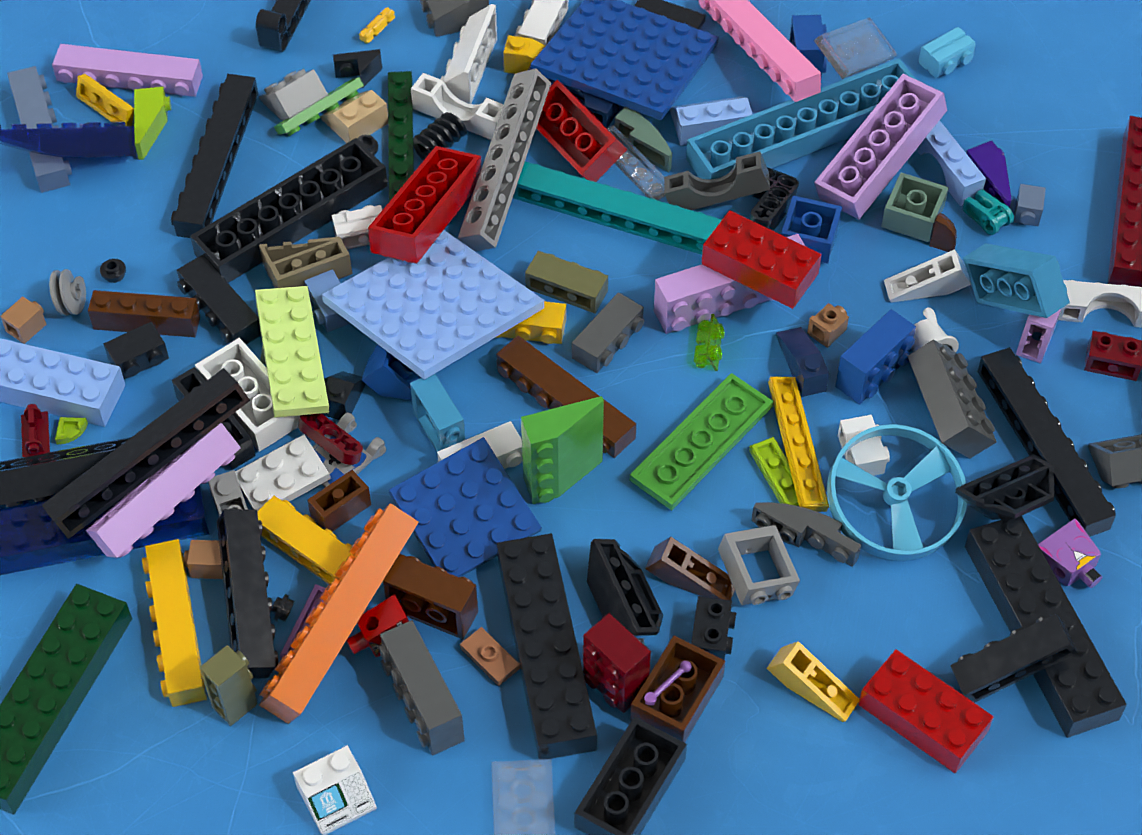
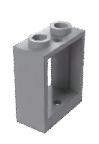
[718,525,800,605]

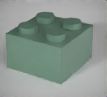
[881,172,949,242]

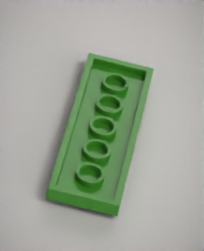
[629,373,773,511]

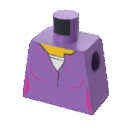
[1038,519,1102,588]

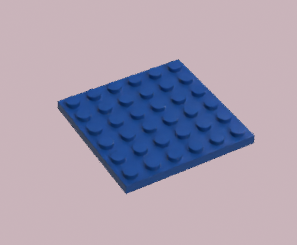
[530,0,719,121]

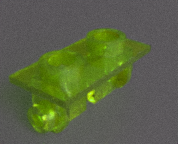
[694,314,725,371]

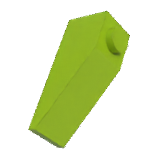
[134,87,171,160]

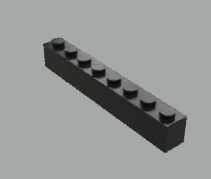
[171,74,258,238]
[977,347,1116,537]
[42,368,250,539]

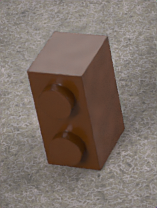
[307,470,371,532]

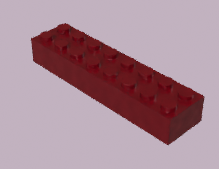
[1108,116,1142,287]

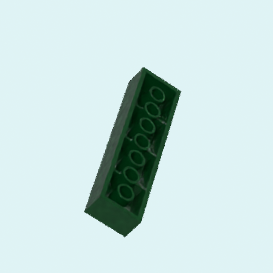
[0,583,132,815]

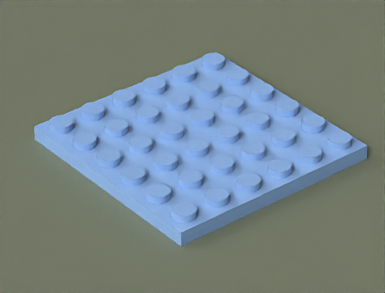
[322,230,544,380]

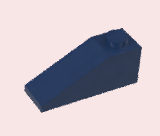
[776,327,829,397]

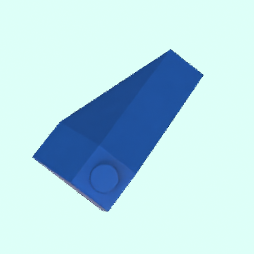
[362,344,422,400]

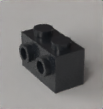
[103,321,169,379]
[691,596,736,660]

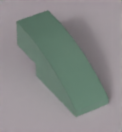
[615,107,672,172]

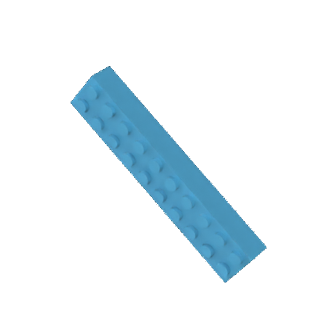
[686,58,916,179]

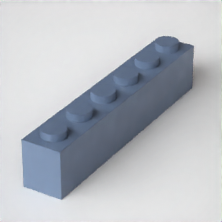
[7,66,72,193]

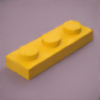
[76,74,134,131]

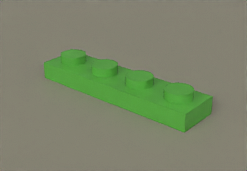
[273,77,364,136]

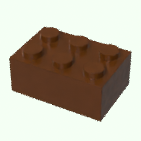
[383,554,478,640]
[631,635,725,743]

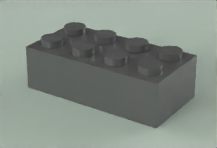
[908,339,997,459]
[378,620,465,755]

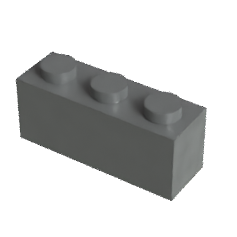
[572,292,644,373]

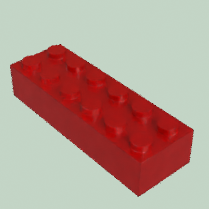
[368,146,482,264]

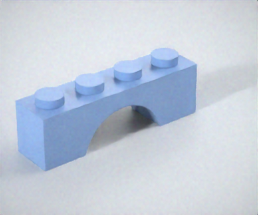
[916,120,986,206]

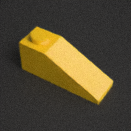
[503,35,546,74]
[766,641,859,722]

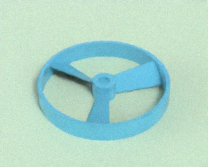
[827,424,967,561]

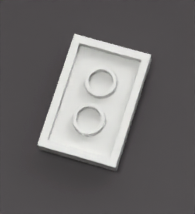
[235,434,331,511]

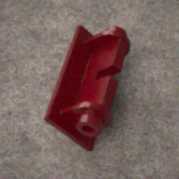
[21,404,50,457]

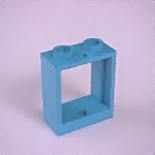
[410,374,465,452]

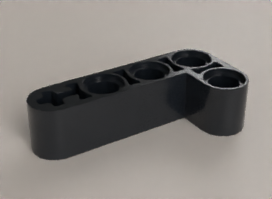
[256,0,311,52]
[749,167,799,231]

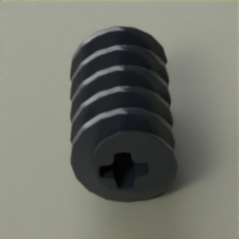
[413,112,467,160]

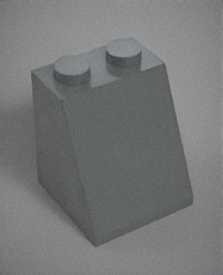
[420,0,489,37]

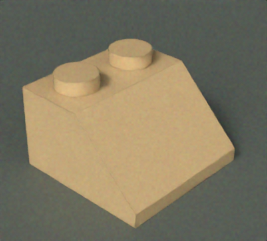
[321,90,388,143]

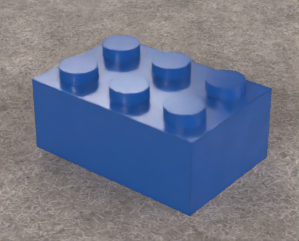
[835,309,916,404]

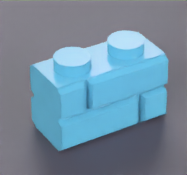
[918,27,976,78]

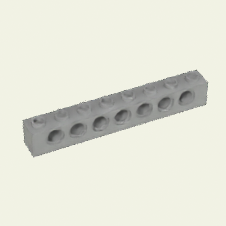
[458,69,551,251]

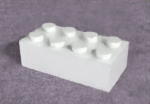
[195,338,300,452]

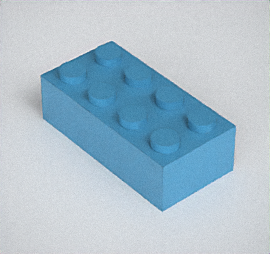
[963,243,1070,318]

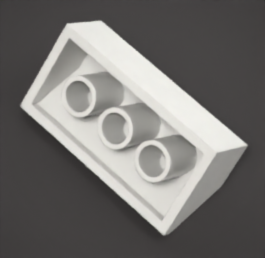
[440,4,497,104]

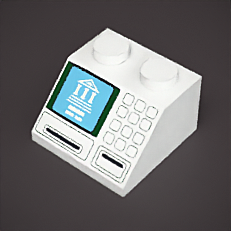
[293,745,377,835]

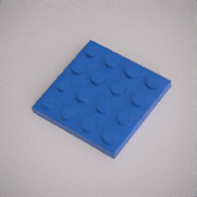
[389,437,542,577]

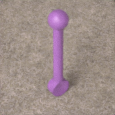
[644,661,691,706]

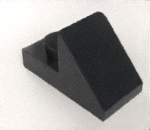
[333,49,382,88]

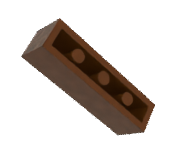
[88,290,201,338]

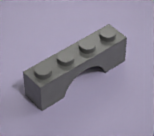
[664,151,770,210]

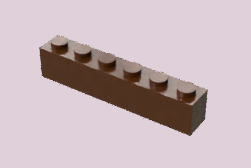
[496,335,637,458]

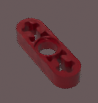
[298,413,363,465]

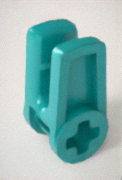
[963,189,1014,235]

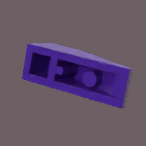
[966,140,1012,212]

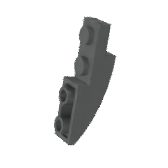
[752,502,861,567]

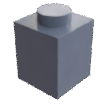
[1014,184,1046,226]

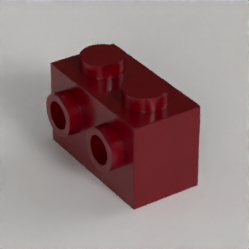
[1084,331,1142,381]

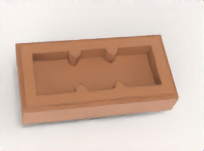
[460,627,520,687]

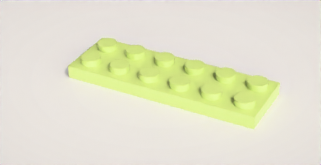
[255,286,329,417]

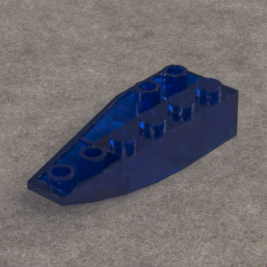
[0,122,136,158]

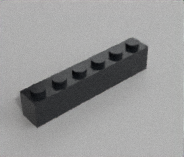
[217,509,278,678]

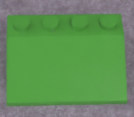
[521,396,604,504]

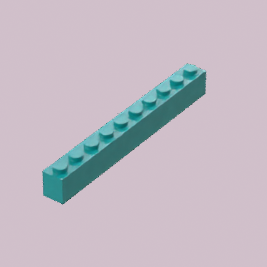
[513,162,722,255]

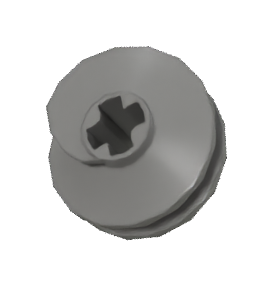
[49,269,86,316]

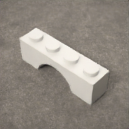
[411,73,504,140]
[1058,280,1142,328]

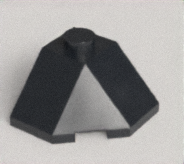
[322,371,366,420]

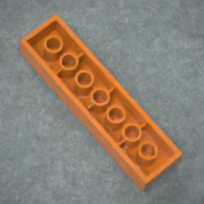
[259,503,419,724]

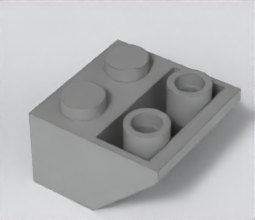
[259,68,328,120]

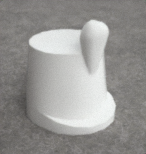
[911,307,959,353]

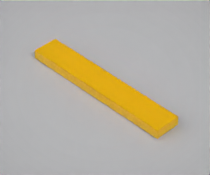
[768,377,829,512]

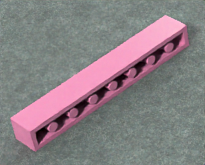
[698,0,821,102]

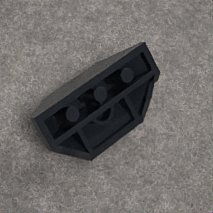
[955,454,1054,520]
[587,539,663,636]

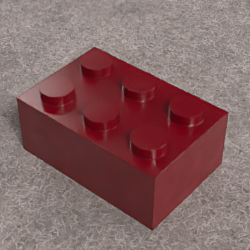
[583,613,651,714]

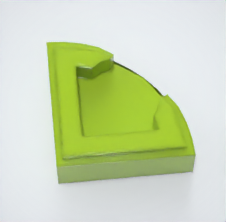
[55,417,88,444]

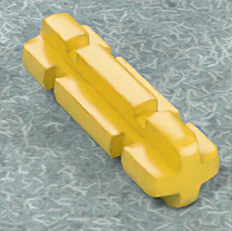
[359,7,395,44]

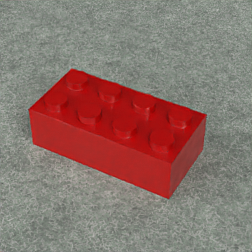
[536,80,628,182]
[702,210,822,309]
[858,649,994,774]

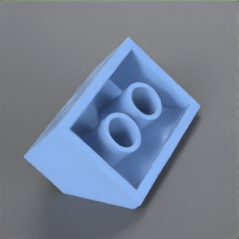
[670,97,753,146]

